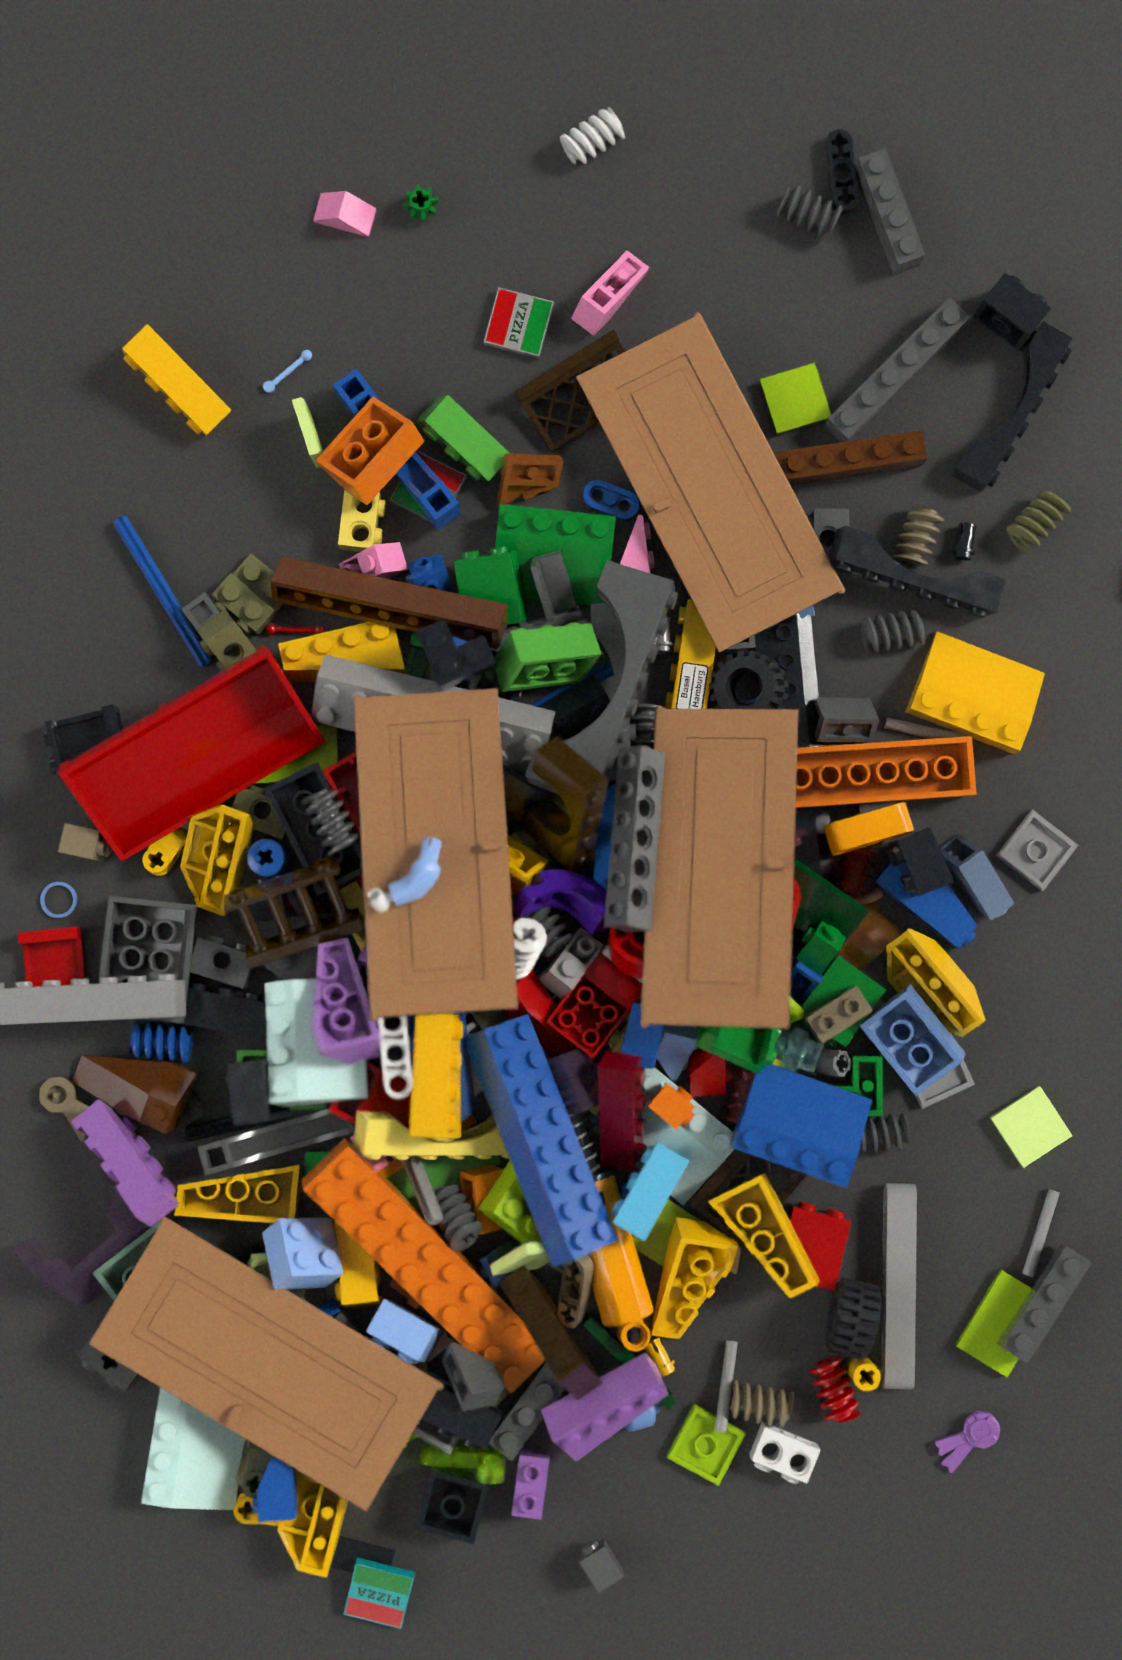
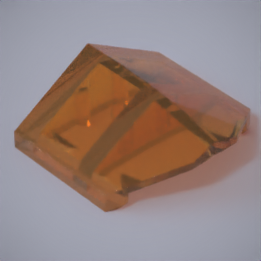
[839,903,901,971]

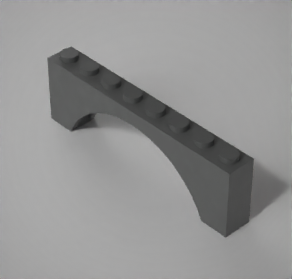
[525,560,678,794]

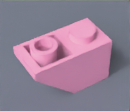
[339,542,408,579]

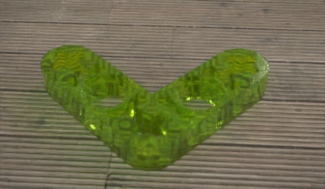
[419,1445,506,1483]

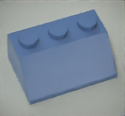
[860,984,966,1096]

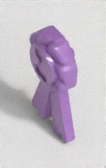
[935,1410,1000,1473]

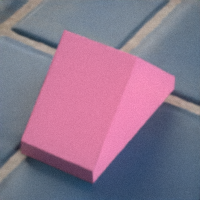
[313,191,376,237]

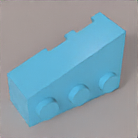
[611,1143,689,1241]

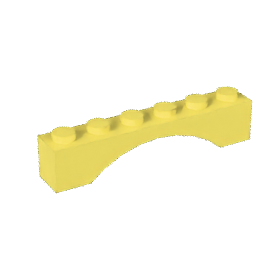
[353,1111,510,1159]

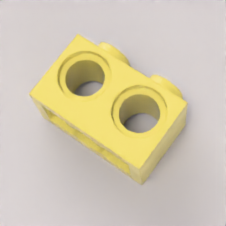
[338,489,386,552]

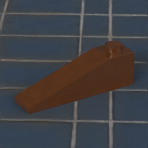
[72,1054,198,1134]

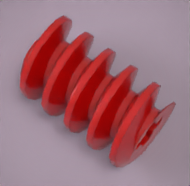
[809,1355,862,1423]

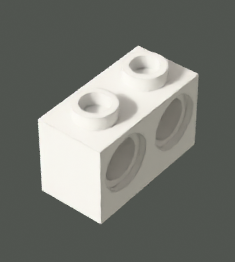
[749,1421,820,1484]

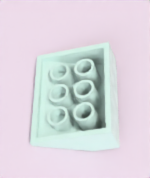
[265,978,369,1107]
[593,1067,735,1205]
[141,1387,246,1510]

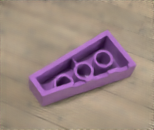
[71,1099,179,1227]
[541,1353,669,1462]

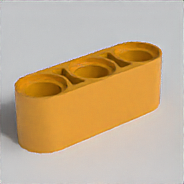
[823,803,914,856]

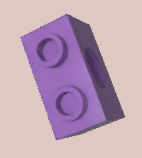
[512,1448,550,1520]

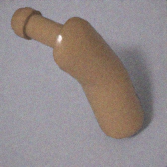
[848,888,884,905]

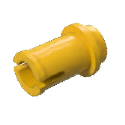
[644,1337,675,1377]

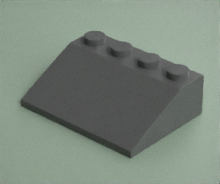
[98,896,198,1023]

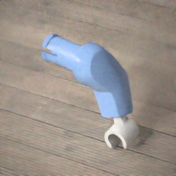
[368,837,442,912]

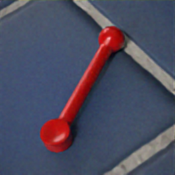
[265,624,326,635]

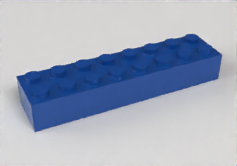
[463,1014,617,1267]

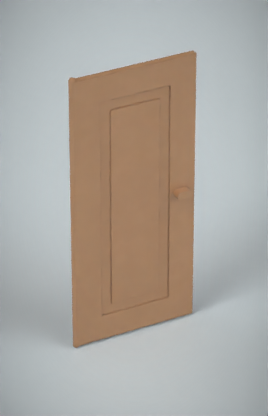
[576,312,845,653]
[354,689,518,1021]
[641,706,798,1029]
[89,1217,443,1511]

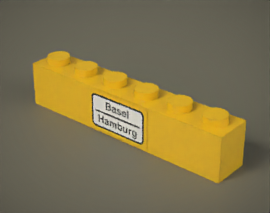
[665,599,716,709]

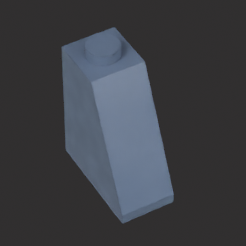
[939,833,1015,920]

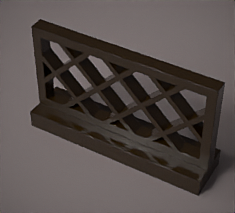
[514,329,625,452]
[689,1149,808,1250]

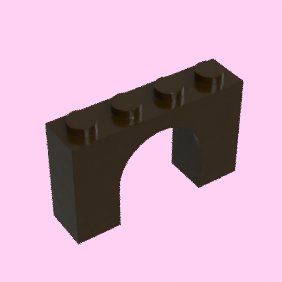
[523,736,608,872]
[499,1266,602,1400]

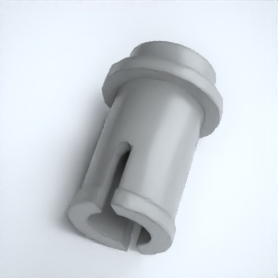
[655,617,674,654]

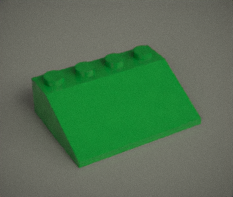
[495,504,616,607]

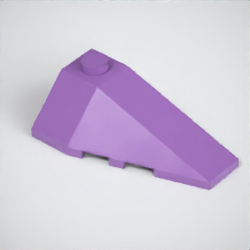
[312,938,381,1064]

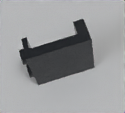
[43,704,123,779]
[502,764,545,835]

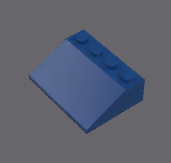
[730,1064,872,1188]

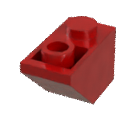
[688,1047,731,1097]

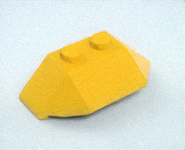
[180,805,254,916]
[886,928,985,1037]
[277,1469,348,1578]

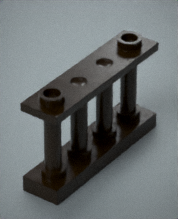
[223,856,363,969]

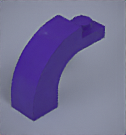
[512,869,608,935]

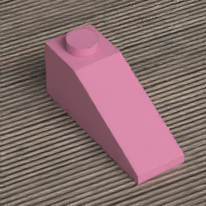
[571,251,650,336]

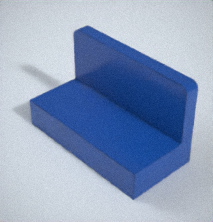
[621,1002,665,1069]

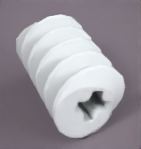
[560,107,625,165]
[513,918,547,979]

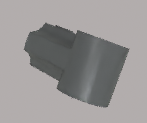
[795,1043,851,1077]

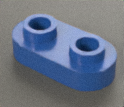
[583,480,639,521]

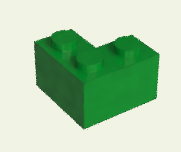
[829,1055,883,1116]

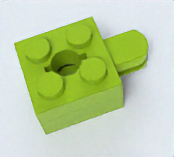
[478,1160,541,1244]

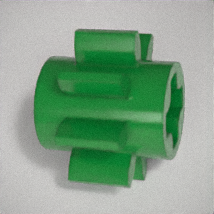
[403,184,439,223]

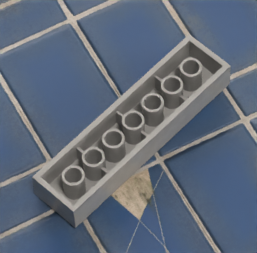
[311,654,555,774]

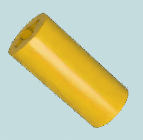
[846,1356,881,1391]

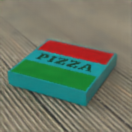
[343,1557,415,1629]

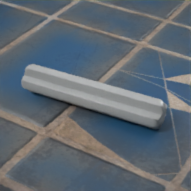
[401,1155,443,1225]

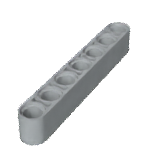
[881,1183,917,1389]

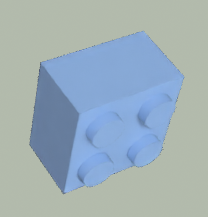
[262,1218,343,1290]
[366,1299,445,1364]

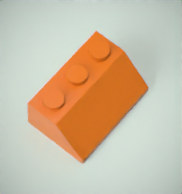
[315,396,424,505]

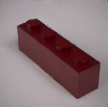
[598,1051,647,1172]

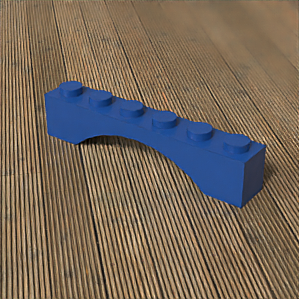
[333,368,461,531]

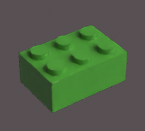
[494,622,601,692]

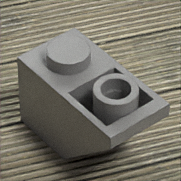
[539,927,604,999]

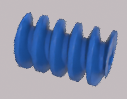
[247,839,291,878]
[129,1020,194,1063]

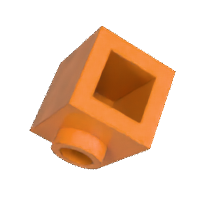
[647,1082,695,1130]

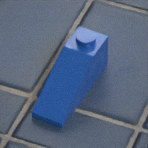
[252,1455,298,1522]

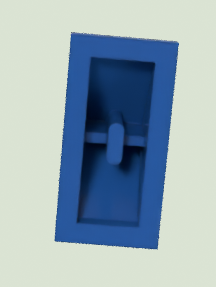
[790,959,823,1006]

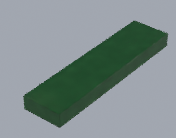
[583,1313,675,1410]

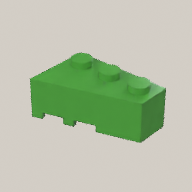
[414,395,510,481]

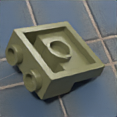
[212,553,285,635]

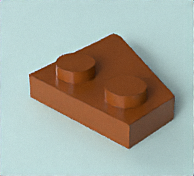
[496,453,563,508]

